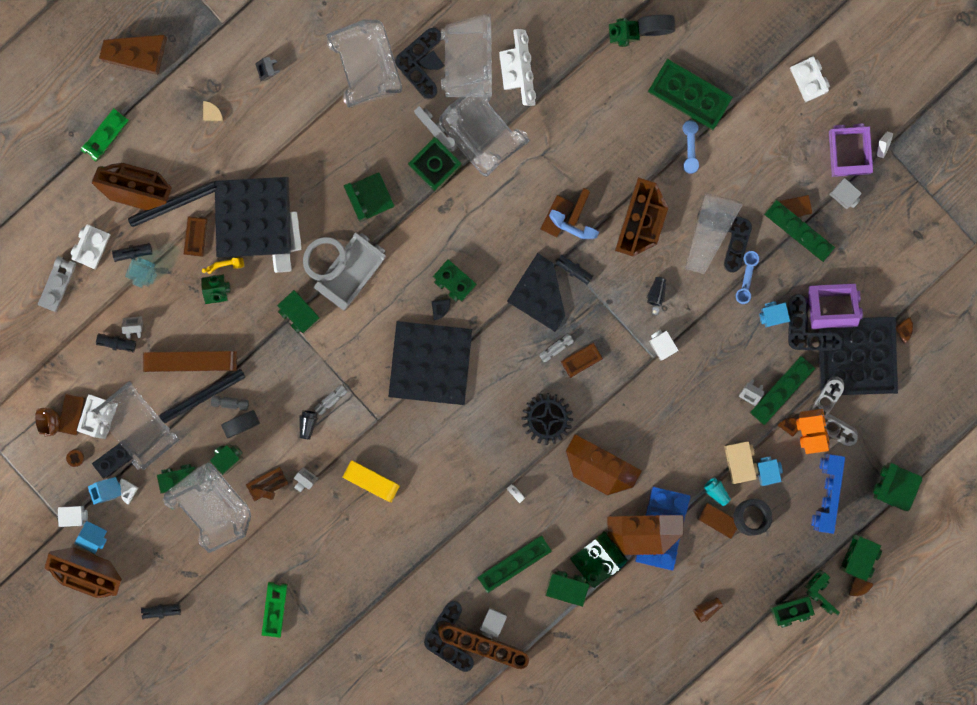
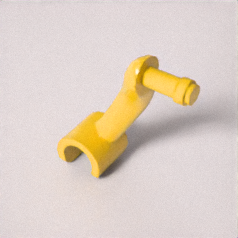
[202,257,244,274]

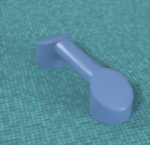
[682,120,699,174]
[549,210,599,239]
[736,251,759,304]

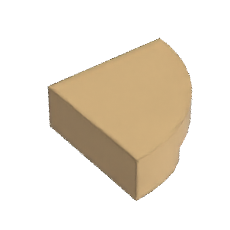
[203,101,223,121]

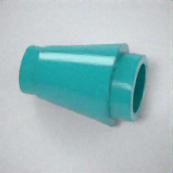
[704,477,731,506]

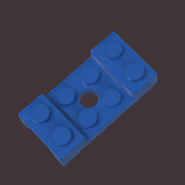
[811,454,845,534]
[635,486,691,571]

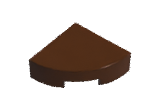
[896,317,913,344]
[777,418,798,437]
[253,488,275,500]
[848,577,873,596]

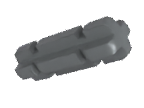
[211,395,249,411]

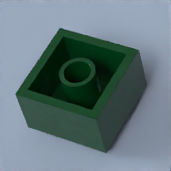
[408,137,463,193]
[839,535,882,581]
[545,569,589,607]

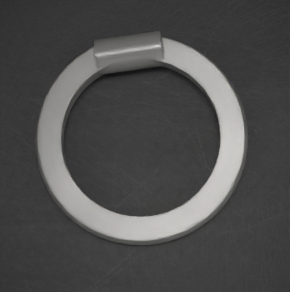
[303,237,347,282]

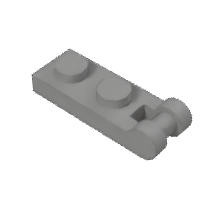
[414,106,457,152]
[38,255,76,312]

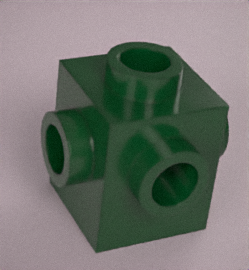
[609,18,640,47]
[201,274,231,304]

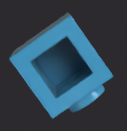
[759,301,790,328]
[756,456,783,486]
[88,477,122,505]
[74,521,107,554]

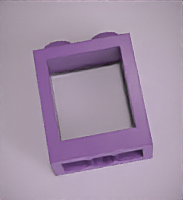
[829,124,873,177]
[808,284,863,329]

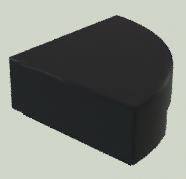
[418,50,445,70]
[431,299,451,321]

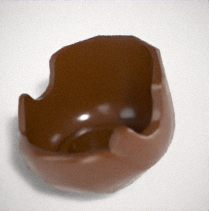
[35,407,60,437]

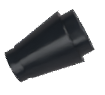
[646,277,666,307]
[299,410,318,440]

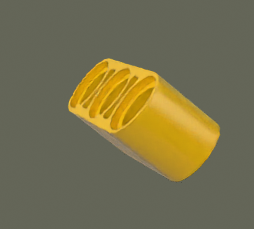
[342,460,400,503]

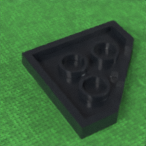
[507,253,565,332]

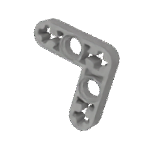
[810,377,858,446]

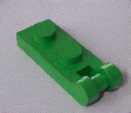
[81,108,129,162]
[261,582,288,638]

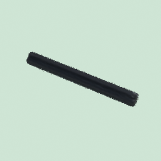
[128,181,217,227]
[159,369,245,423]

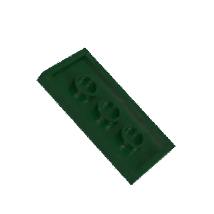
[647,59,733,131]

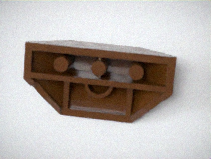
[92,163,172,210]
[615,177,668,257]
[566,434,642,496]
[607,515,684,555]
[45,547,122,598]

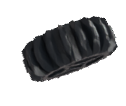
[521,393,573,445]

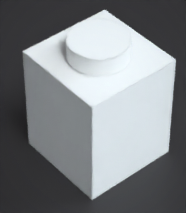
[649,330,679,361]
[58,506,88,527]

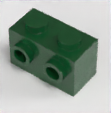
[433,259,477,302]
[277,290,321,334]
[209,444,244,475]
[157,464,201,494]
[770,595,815,628]

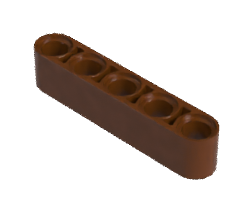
[143,351,237,372]
[438,623,529,669]

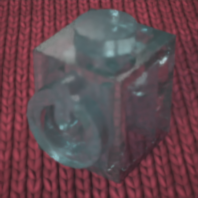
[125,257,157,288]

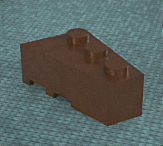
[99,35,167,75]

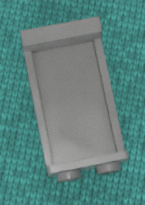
[313,233,386,311]

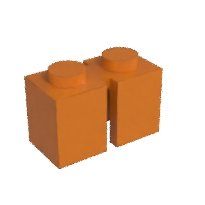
[796,409,830,454]

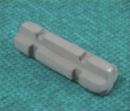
[539,334,574,362]
[314,385,347,415]

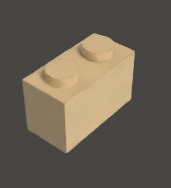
[724,441,759,484]

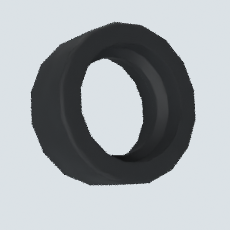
[638,14,675,36]
[221,410,260,439]
[734,499,772,536]

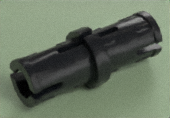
[112,242,153,262]
[555,254,594,285]
[96,333,136,353]
[141,603,181,620]

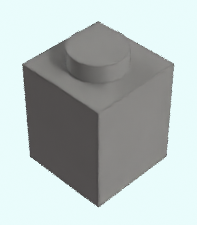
[829,178,862,209]
[480,607,507,639]

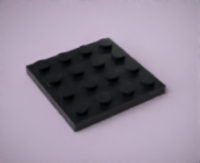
[214,177,291,258]
[818,317,898,395]
[388,321,473,405]

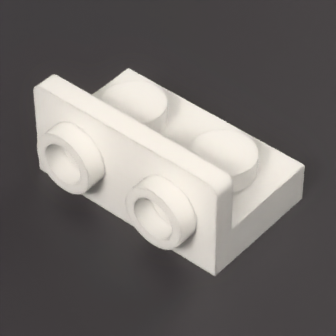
[790,56,830,103]
[71,224,111,270]
[77,394,117,439]

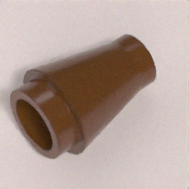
[693,597,723,623]

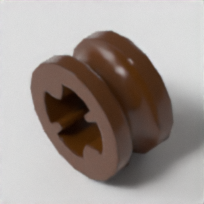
[66,450,84,467]

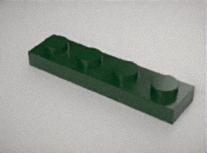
[763,199,835,262]
[749,356,815,425]
[477,535,552,593]

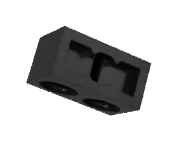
[92,440,138,479]

